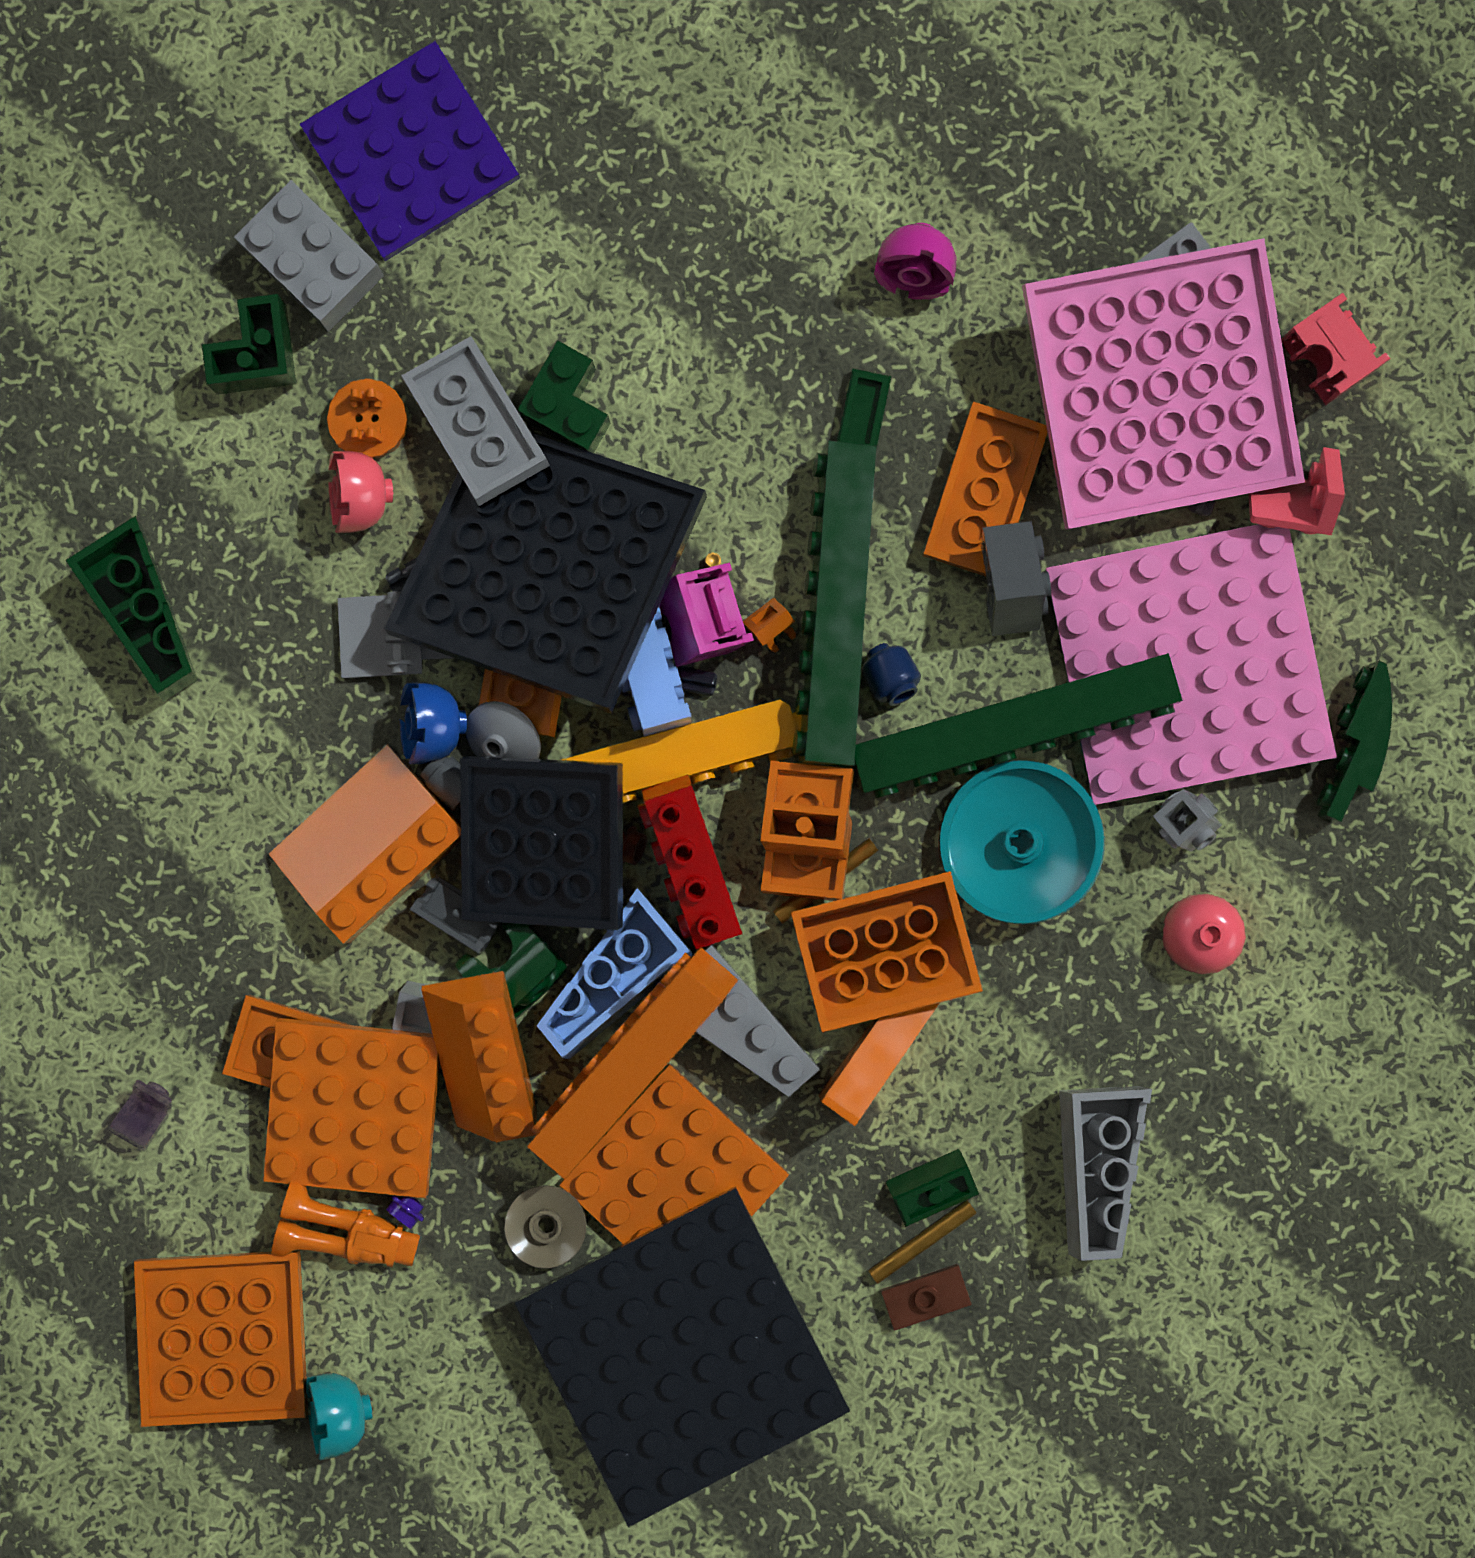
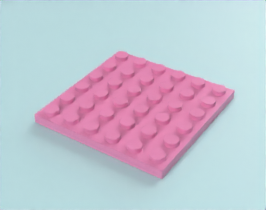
[1022,238,1305,529]
[1046,524,1337,805]

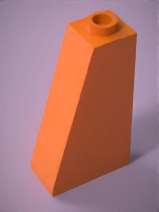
[818,1003,940,1126]

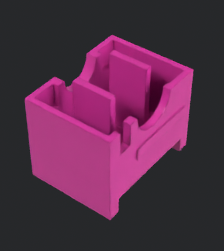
[659,562,754,667]

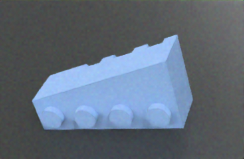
[622,607,691,737]

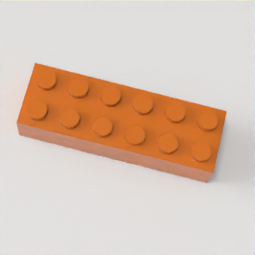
[527,947,738,1180]

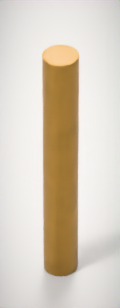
[773,838,879,924]
[868,1200,977,1284]

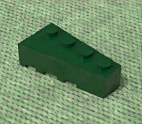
[65,516,198,702]

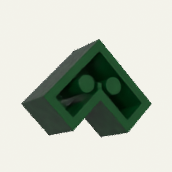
[202,294,297,395]
[517,340,611,453]

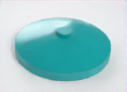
[940,760,1105,924]

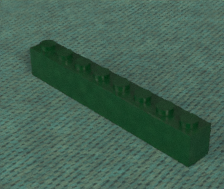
[793,441,877,768]
[855,653,1183,799]

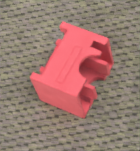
[1281,293,1390,405]

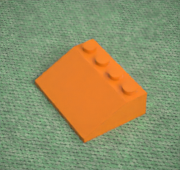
[269,744,461,944]
[791,871,983,1033]

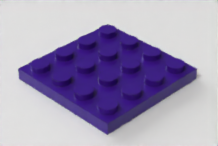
[300,41,520,261]

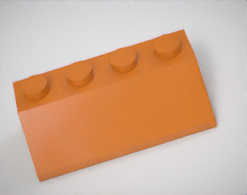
[421,971,537,1142]

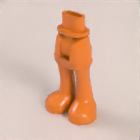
[271,1181,420,1268]

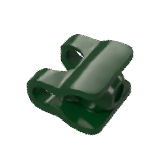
[456,923,567,1019]

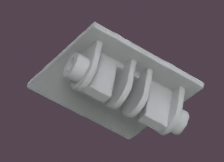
[337,591,422,678]

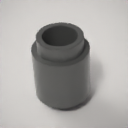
[420,756,461,812]

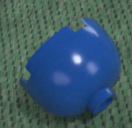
[400,683,467,764]

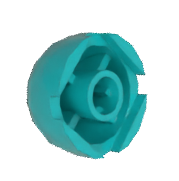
[305,1373,373,1461]

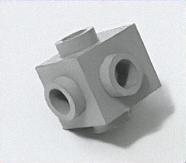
[1153,789,1222,852]

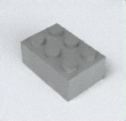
[234,180,384,332]

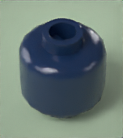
[861,643,921,706]

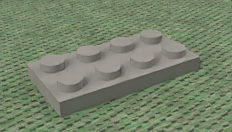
[401,336,550,506]

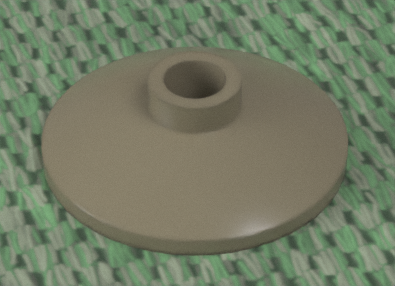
[504,1185,587,1268]

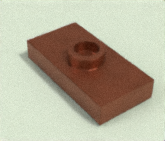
[881,1264,972,1331]

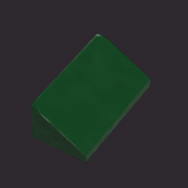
[886,1149,979,1227]

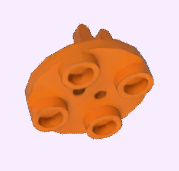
[327,378,408,458]

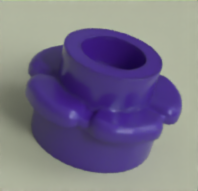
[386,1195,424,1229]

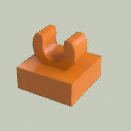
[743,598,796,653]

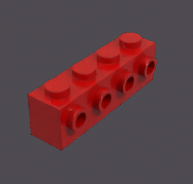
[637,774,742,950]

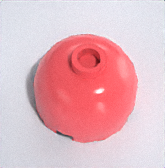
[328,451,393,533]
[1162,894,1246,975]

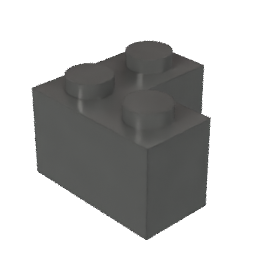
[981,521,1051,636]

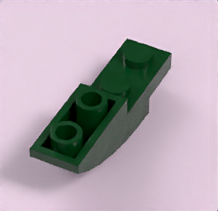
[1317,660,1392,823]

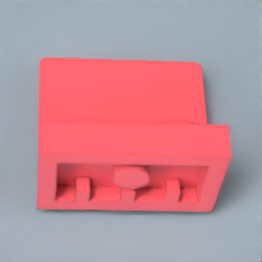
[1248,447,1345,536]

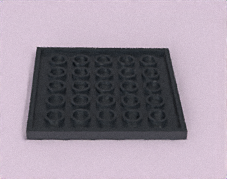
[384,433,707,714]
[515,1186,850,1528]

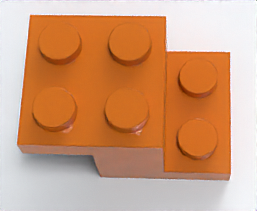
[760,761,854,901]

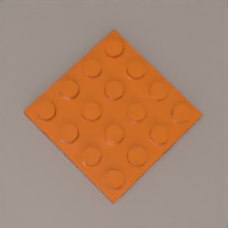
[263,1018,439,1198]
[560,1064,789,1244]
[134,1250,308,1427]

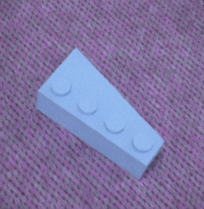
[537,888,694,1059]

